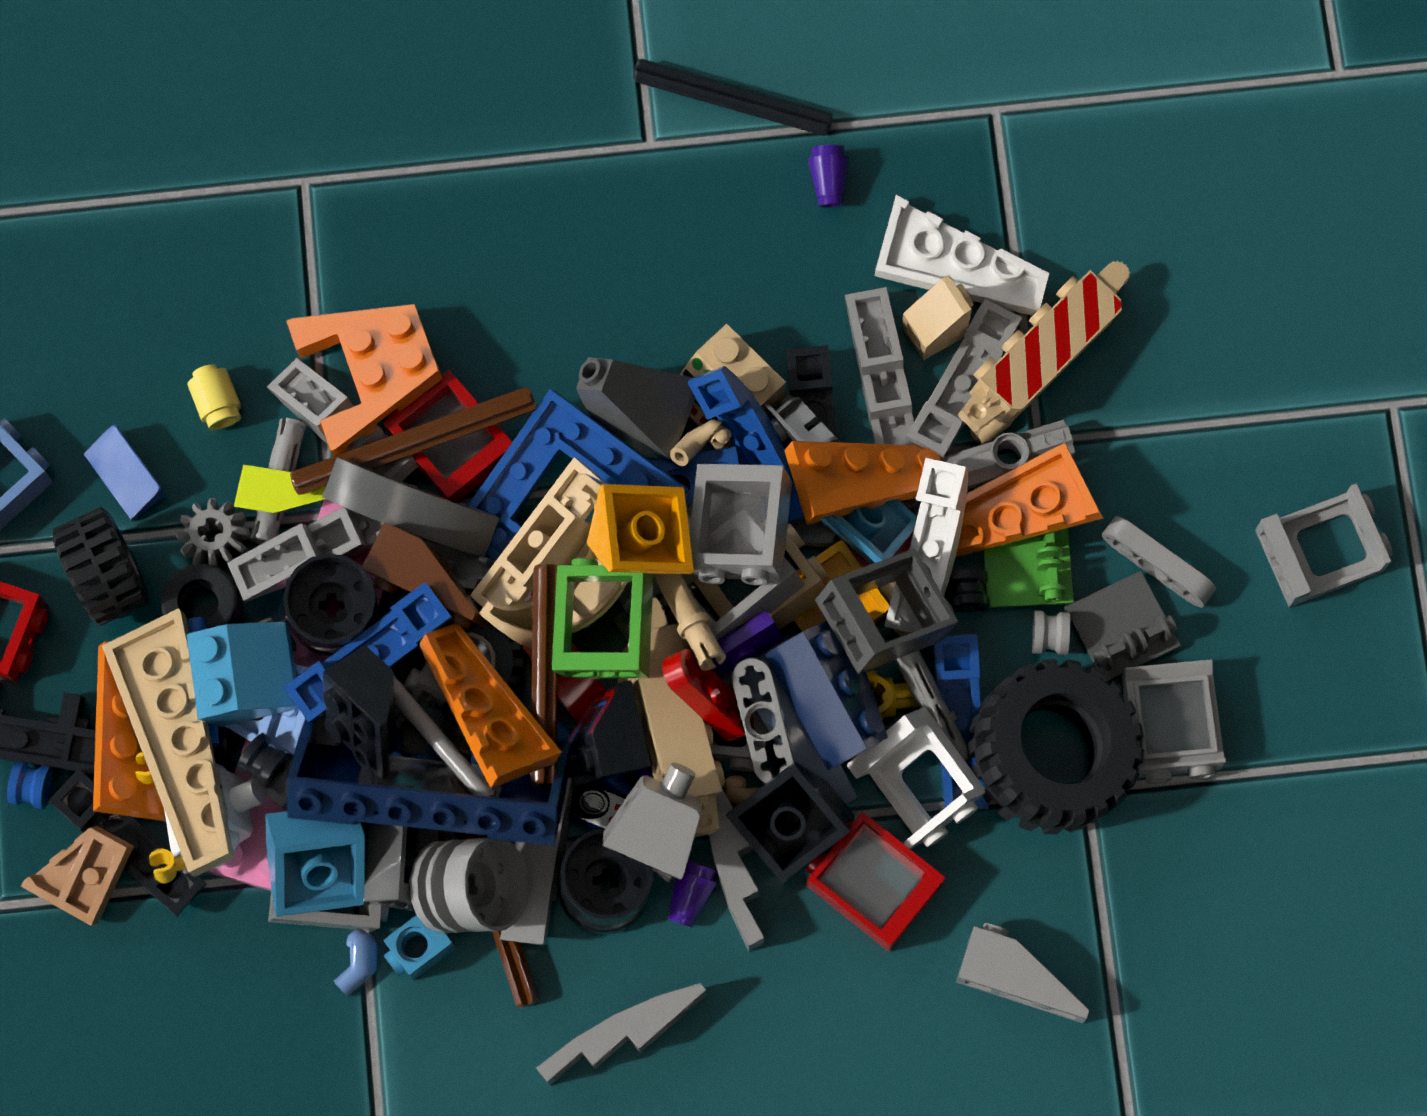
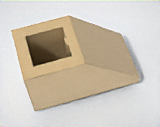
[902,275,973,361]

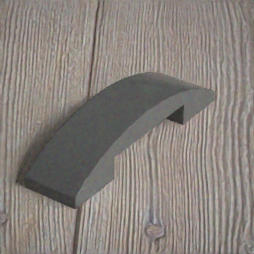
[322,456,500,557]

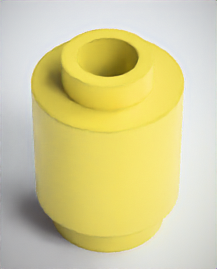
[187,364,241,430]

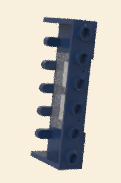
[287,720,570,846]

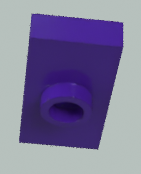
[711,611,783,678]

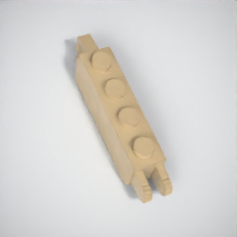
[622,597,725,837]

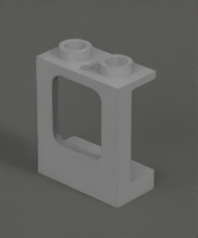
[1255,483,1392,608]

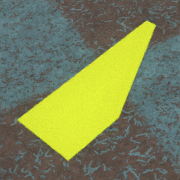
[234,465,326,513]

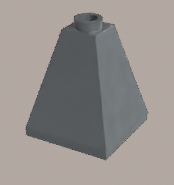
[576,357,696,460]

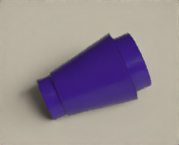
[807,145,849,208]
[668,860,717,928]

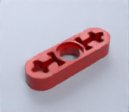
[662,649,754,741]

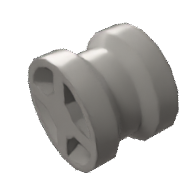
[1032,611,1070,655]

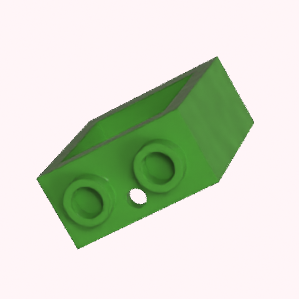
[552,558,654,678]

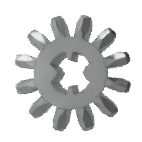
[176,498,251,568]

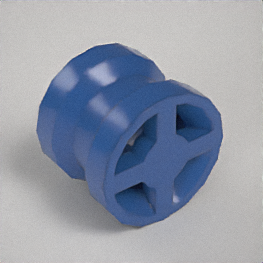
[7,761,54,810]

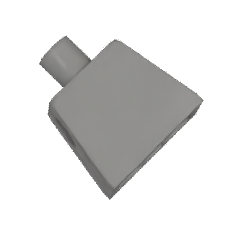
[603,763,701,879]

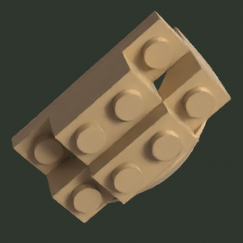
[470,457,627,649]

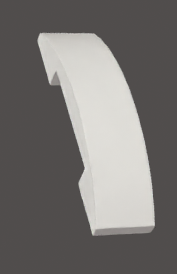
[885,458,969,633]

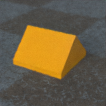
[586,484,694,574]

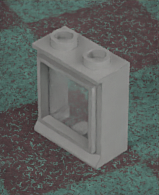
[1121,659,1226,784]

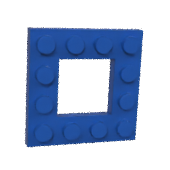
[469,389,689,630]

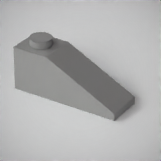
[956,923,1089,1024]

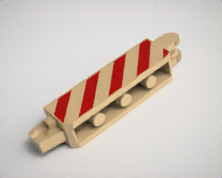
[958,260,1130,433]

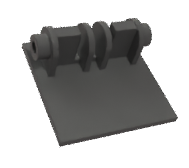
[1064,571,1181,683]

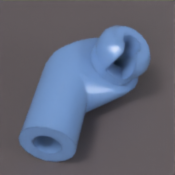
[334,929,377,997]

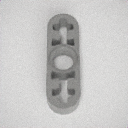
[1102,516,1216,608]
[732,657,794,783]

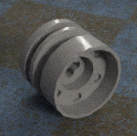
[409,838,529,933]

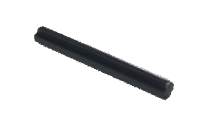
[633,59,833,136]

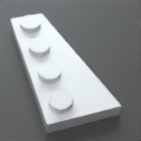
[875,195,1049,316]

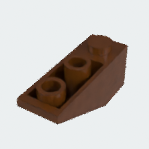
[363,522,489,630]

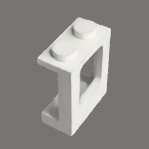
[847,707,986,849]

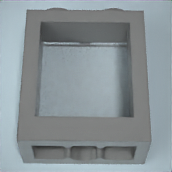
[689,464,792,585]

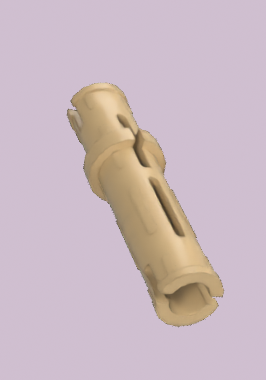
[653,573,726,670]

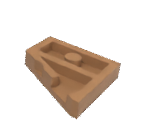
[21,826,134,926]

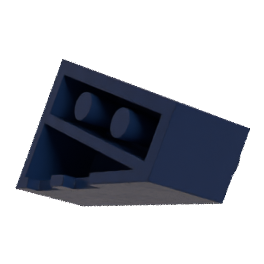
[765,620,888,770]

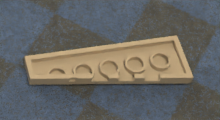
[102,608,235,877]

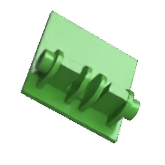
[983,528,1074,608]

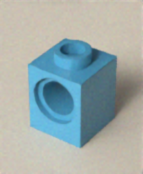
[383,915,456,981]

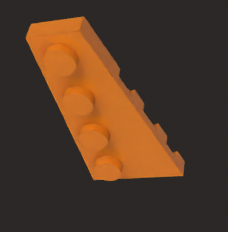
[784,441,943,525]
[956,443,1103,557]
[419,623,562,788]
[93,641,166,821]

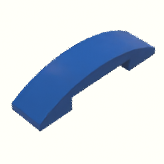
[687,366,804,523]
[283,581,453,723]
[933,634,989,809]

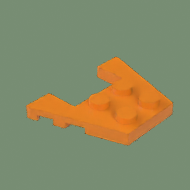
[287,304,443,456]

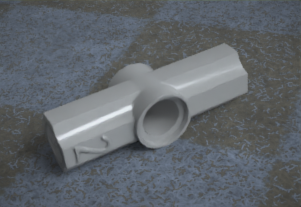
[942,419,1075,490]

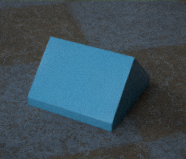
[820,499,917,565]

